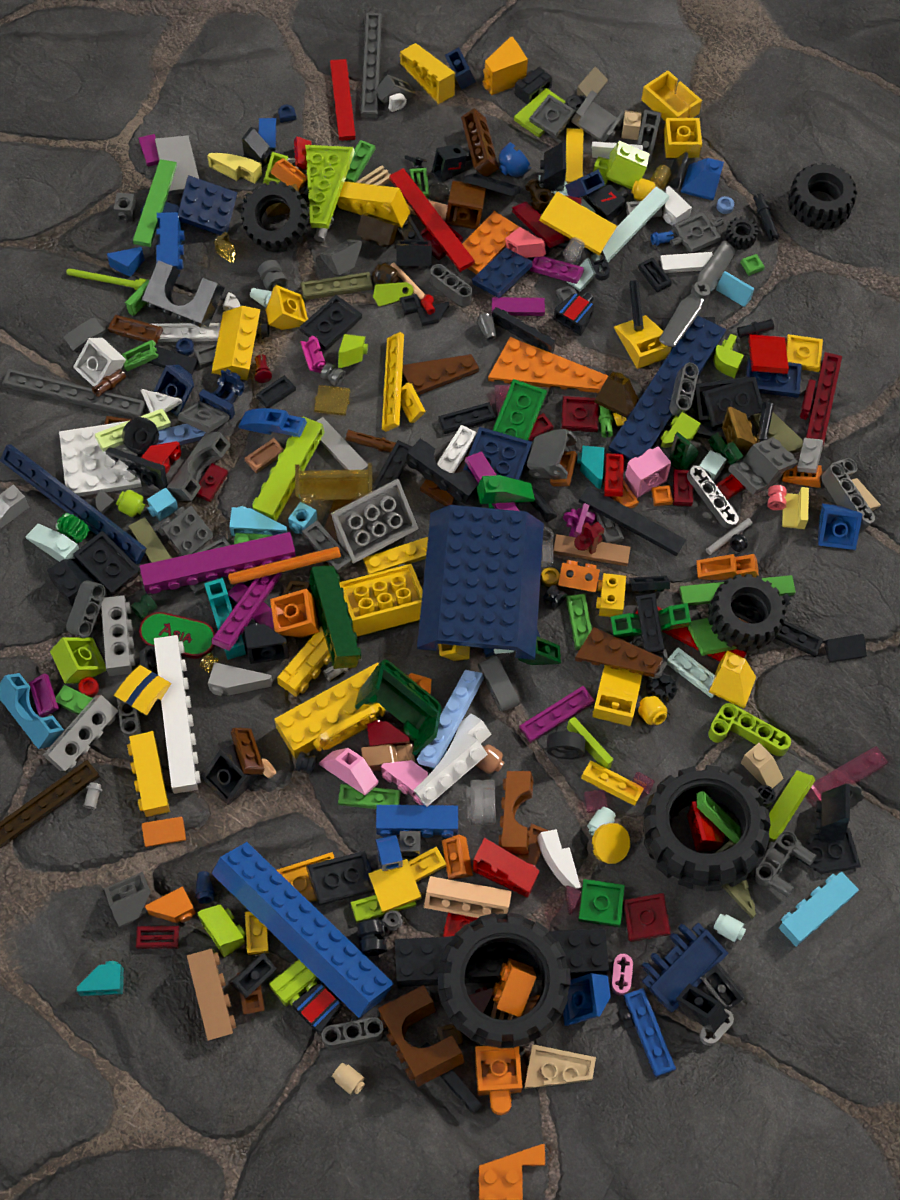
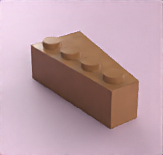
[187,949,236,1040]

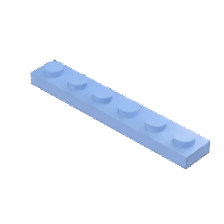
[417,670,484,768]

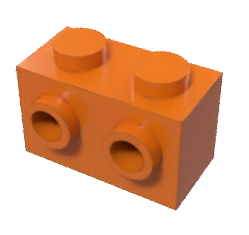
[558,560,600,593]

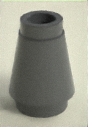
[477,313,496,341]

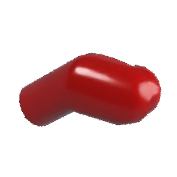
[421,294,435,315]

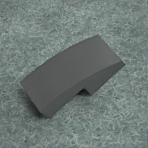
[63,317,106,352]

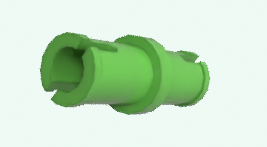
[599,405,613,438]

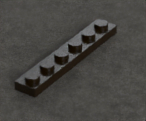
[0,760,100,849]

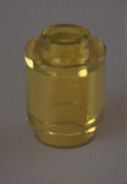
[649,165,671,190]

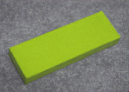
[567,717,613,769]
[351,895,416,924]

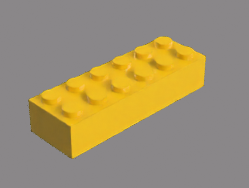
[274,662,386,759]

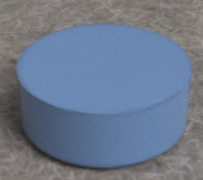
[717,197,734,214]

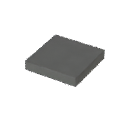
[529,94,576,138]
[178,401,230,433]

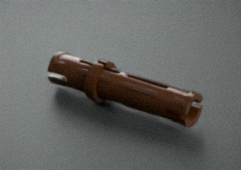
[345,429,396,453]

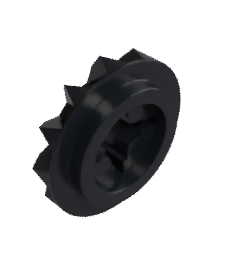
[646,673,678,703]

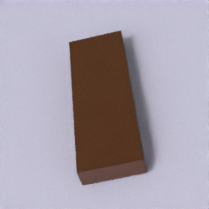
[108,315,163,344]
[231,728,264,774]

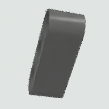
[430,264,472,307]
[669,362,699,416]
[66,580,105,638]
[478,656,520,713]
[116,681,141,741]
[322,1018,384,1050]

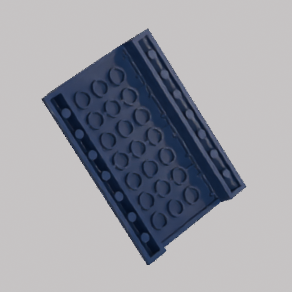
[417,505,544,660]

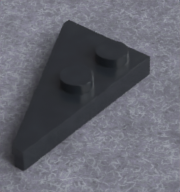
[105,447,169,491]

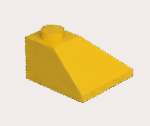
[266,285,308,330]
[708,651,756,708]

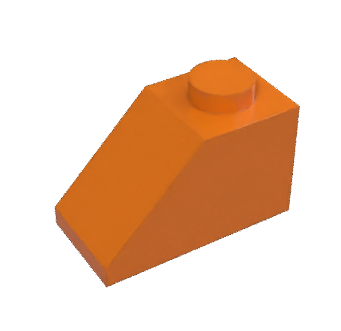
[145,886,196,923]

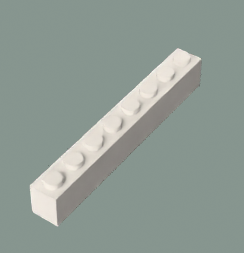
[154,635,201,794]

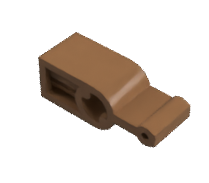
[361,744,415,772]

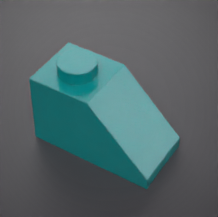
[577,446,604,489]
[77,961,124,996]

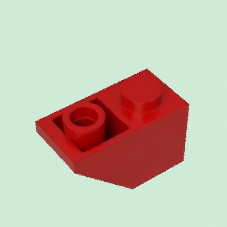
[141,441,181,474]

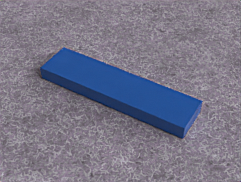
[623,988,676,1077]

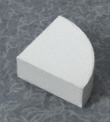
[223,292,240,311]

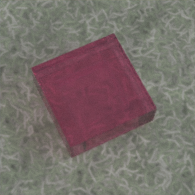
[632,772,655,794]
[584,790,608,813]

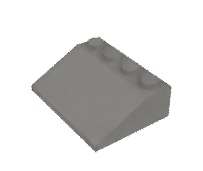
[331,479,419,563]

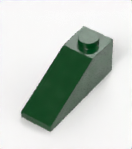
[669,432,699,470]

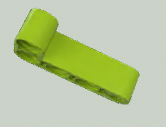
[708,703,791,756]

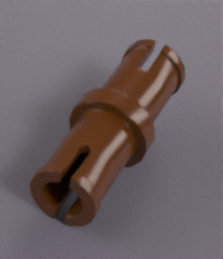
[92,369,126,397]

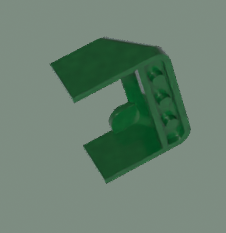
[355,660,442,756]

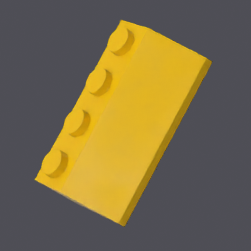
[211,306,260,380]

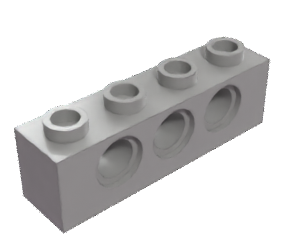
[101,595,135,676]
[43,695,118,771]

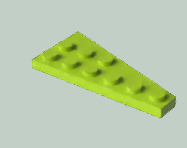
[305,145,355,229]

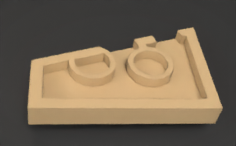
[524,1044,596,1089]

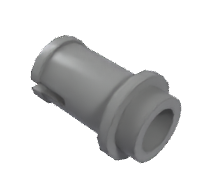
[83,782,102,810]

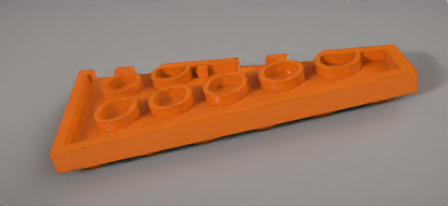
[488,337,608,393]

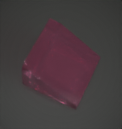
[565,885,581,915]

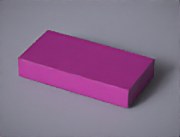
[138,134,159,167]
[29,674,59,718]

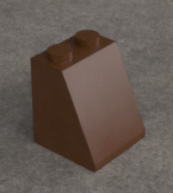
[445,181,486,229]

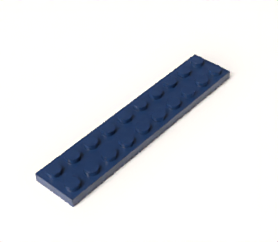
[608,316,727,461]

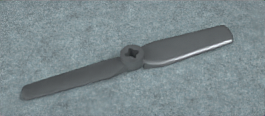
[659,241,735,347]

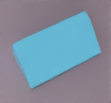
[716,271,754,307]

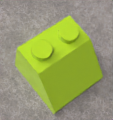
[605,141,649,190]
[50,637,106,683]
[197,904,246,958]

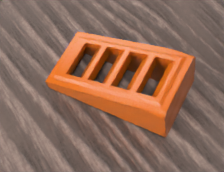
[782,465,822,488]

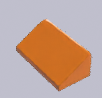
[271,158,307,191]
[142,817,186,847]
[442,835,473,880]

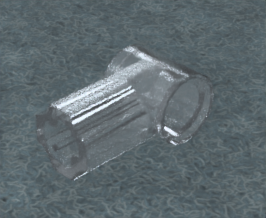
[563,237,585,266]
[541,527,554,568]

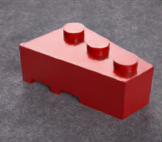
[472,838,540,898]

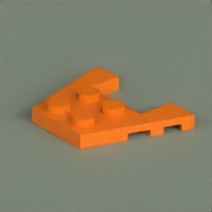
[479,1144,545,1200]

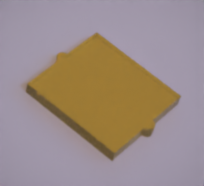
[314,385,350,416]

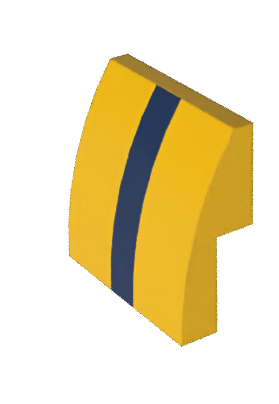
[114,665,172,715]

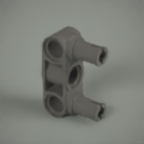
[755,831,817,898]

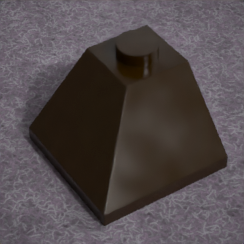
[594,372,639,418]

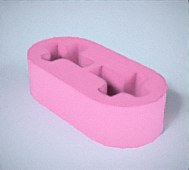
[611,954,633,996]

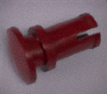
[254,354,272,383]

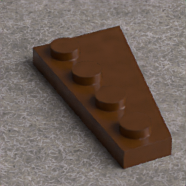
[402,354,479,395]

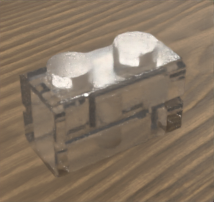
[466,780,496,825]

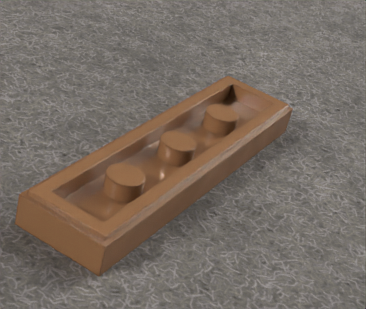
[553,534,630,566]

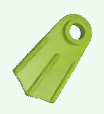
[372,282,413,307]

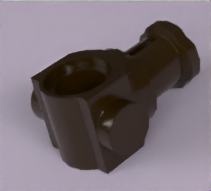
[525,179,555,214]

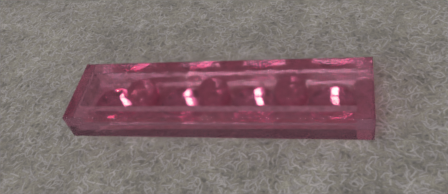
[811,746,888,799]

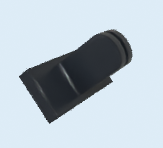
[619,1008,634,1029]

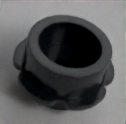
[257,321,270,339]
[730,534,748,552]

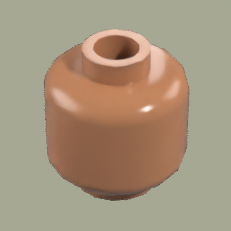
[475,744,504,774]

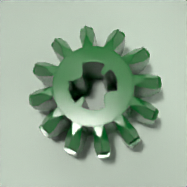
[55,513,89,543]

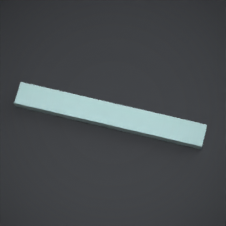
[567,187,669,292]

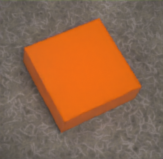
[651,485,673,506]

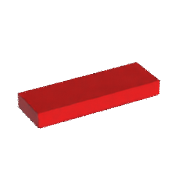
[604,454,624,497]

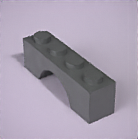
[167,432,231,501]

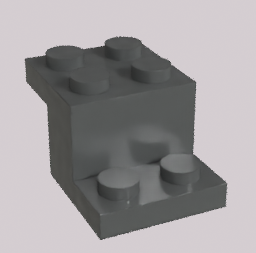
[728,437,798,495]

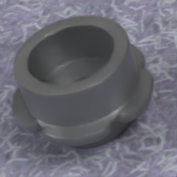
[382,910,403,931]

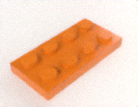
[462,211,519,274]

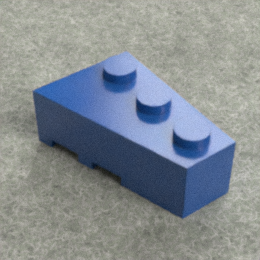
[156,212,185,277]

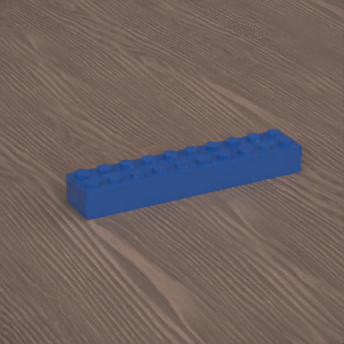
[211,842,394,1018]

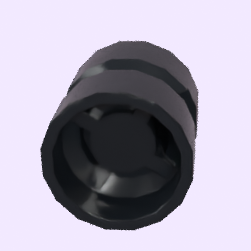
[357,920,387,956]

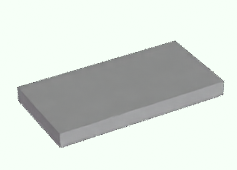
[155,135,199,195]

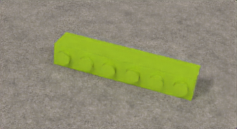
[252,417,325,521]

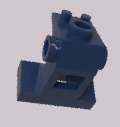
[199,369,244,419]

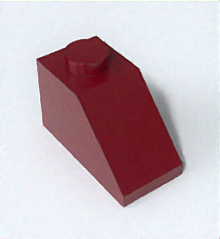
[367,720,410,747]

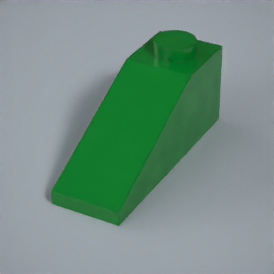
[477,475,535,504]

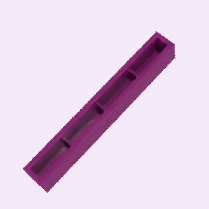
[140,532,296,594]

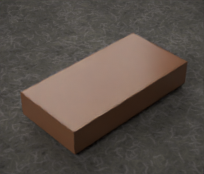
[245,438,284,473]

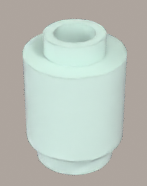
[587,807,616,836]
[713,914,746,942]

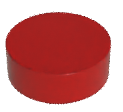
[78,677,99,697]

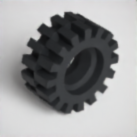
[725,216,758,250]

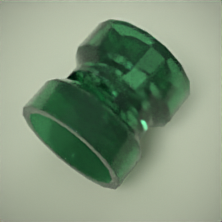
[131,593,158,620]

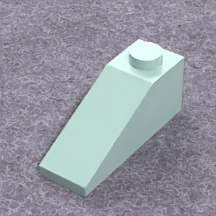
[26,524,79,562]

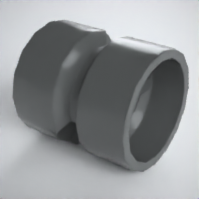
[258,260,288,291]

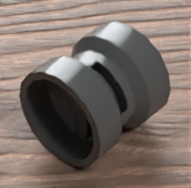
[320,362,345,387]

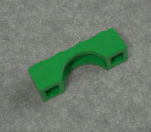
[610,603,691,638]

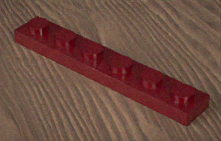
[806,352,842,446]

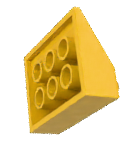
[339,564,423,637]

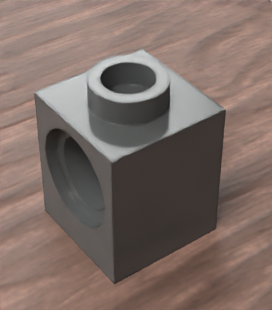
[113,193,136,221]
[399,831,420,859]

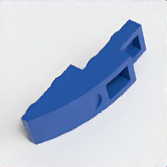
[238,408,307,437]

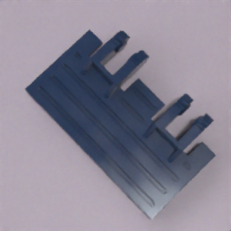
[641,922,728,1012]

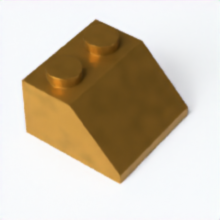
[722,407,757,456]

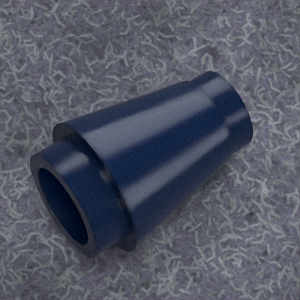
[195,871,216,904]

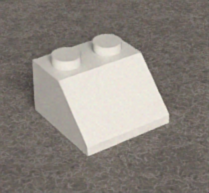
[73,338,126,386]

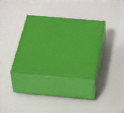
[741,254,765,276]

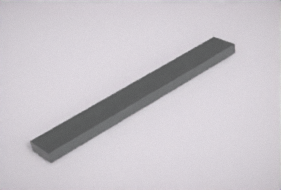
[361,13,382,118]
[2,369,146,418]

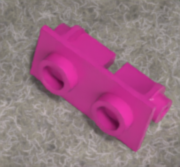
[300,336,326,373]

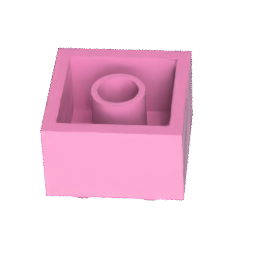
[624,446,671,498]

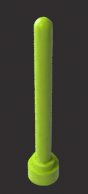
[66,268,146,290]

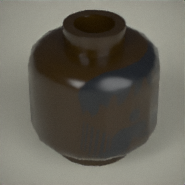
[372,263,399,284]

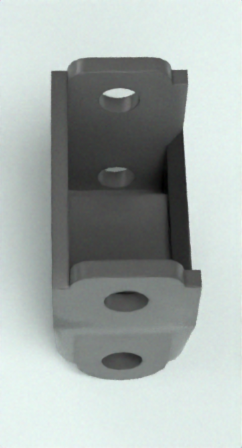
[527,429,578,480]

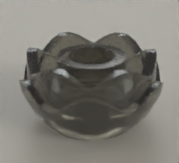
[429,182,450,202]

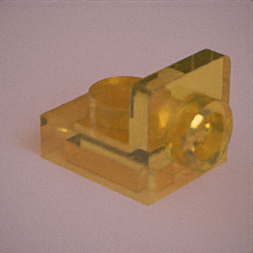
[214,232,236,263]

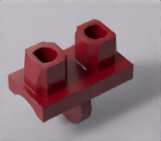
[574,522,604,554]

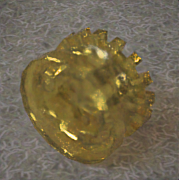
[200,653,219,672]

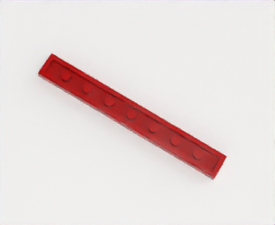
[389,168,475,272]

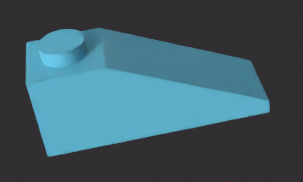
[230,506,287,536]

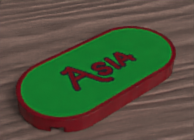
[139,612,215,659]

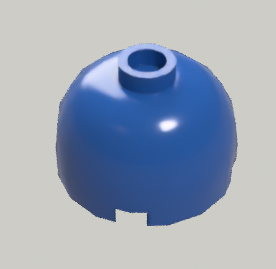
[499,142,531,177]

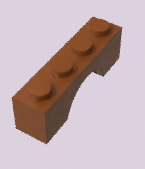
[499,771,534,855]

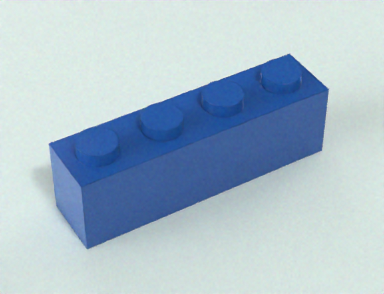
[376,805,458,838]

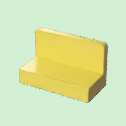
[782,487,809,529]

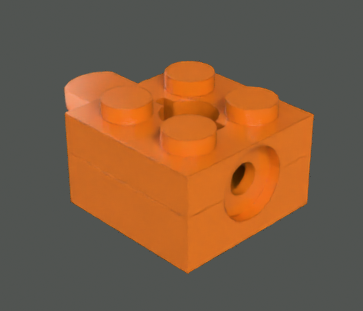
[475,1046,522,1116]

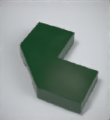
[708,432,743,464]

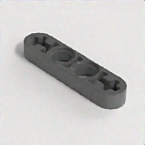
[687,465,739,529]

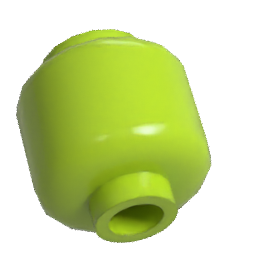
[116,489,146,517]

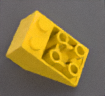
[614,315,671,369]
[592,665,642,726]

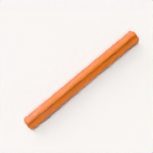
[228,547,341,585]

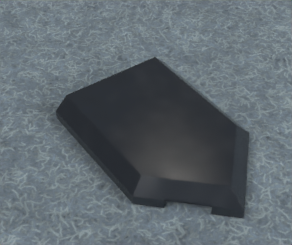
[796,828,861,874]

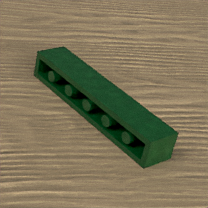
[309,566,361,669]

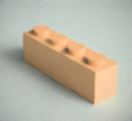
[424,876,512,918]

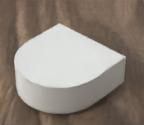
[389,93,406,112]

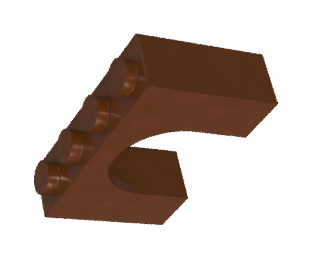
[378,985,464,1087]

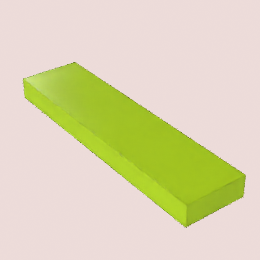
[769,770,815,842]

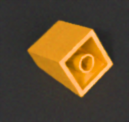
[483,36,528,95]

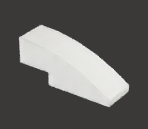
[536,829,580,893]

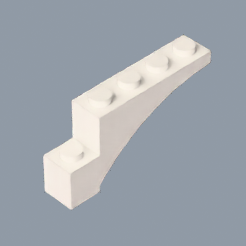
[413,714,492,807]

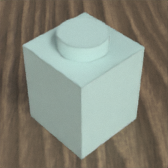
[697,450,726,482]

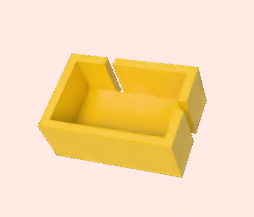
[641,71,702,121]

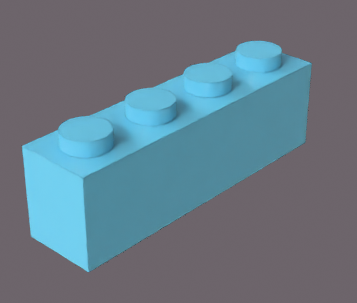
[779,871,859,947]

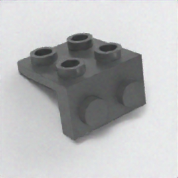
[157,506,213,556]

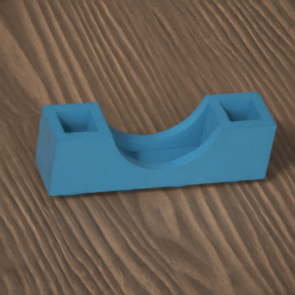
[0,673,64,749]

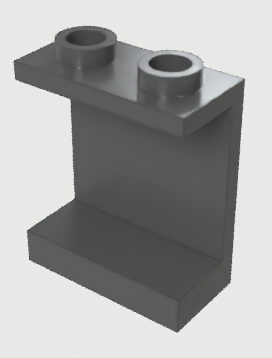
[571,90,624,142]

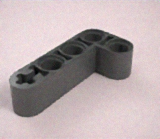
[821,458,875,532]

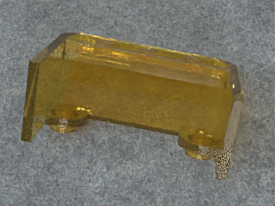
[295,463,373,504]

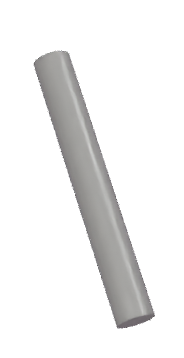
[706,518,752,555]

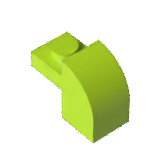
[713,334,744,378]

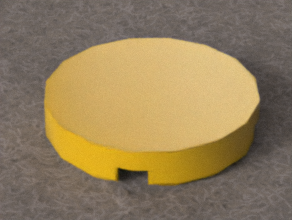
[592,823,630,864]

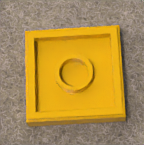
[786,334,823,372]
[368,859,422,913]

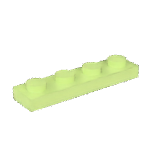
[95,408,171,452]

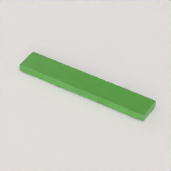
[133,159,177,247]
[679,575,796,606]

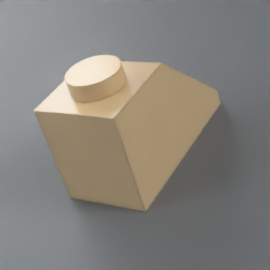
[621,110,642,140]
[741,743,784,788]

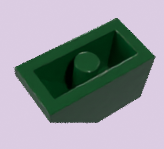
[518,636,561,665]

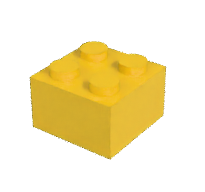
[663,118,702,158]

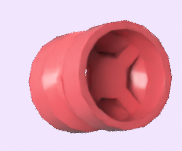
[767,485,787,510]

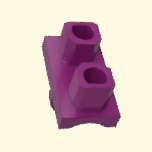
[563,503,596,538]

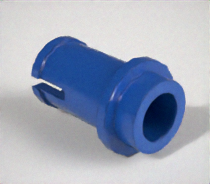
[650,231,674,246]

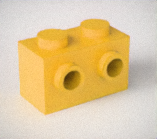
[596,573,626,617]

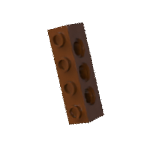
[461,108,499,176]

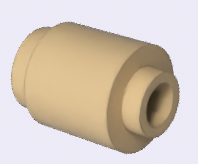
[332,1063,365,1095]

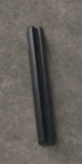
[629,280,644,331]

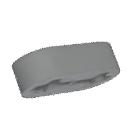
[699,1009,734,1046]

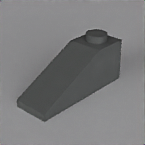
[637,110,661,163]

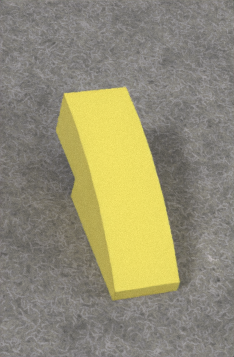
[207,153,262,184]

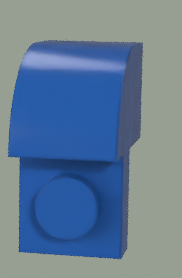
[375,835,403,871]

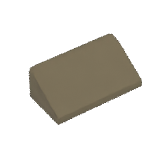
[577,67,608,97]

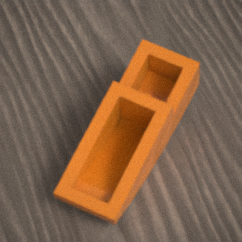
[696,554,759,580]

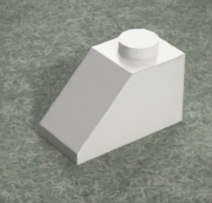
[663,186,692,227]

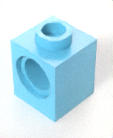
[147,488,178,521]
[288,502,317,535]

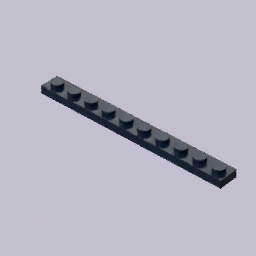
[0,444,147,565]

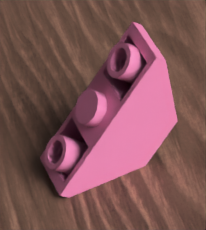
[319,748,378,795]
[381,760,431,805]

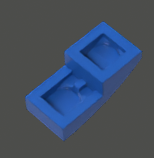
[259,118,276,150]

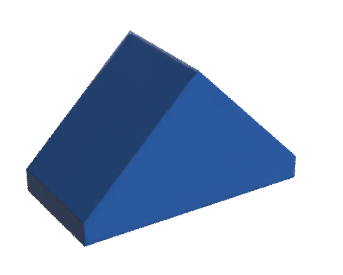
[107,247,144,277]

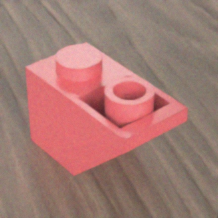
[505,227,546,258]

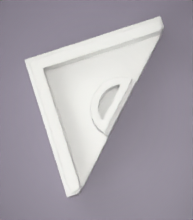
[141,389,182,413]

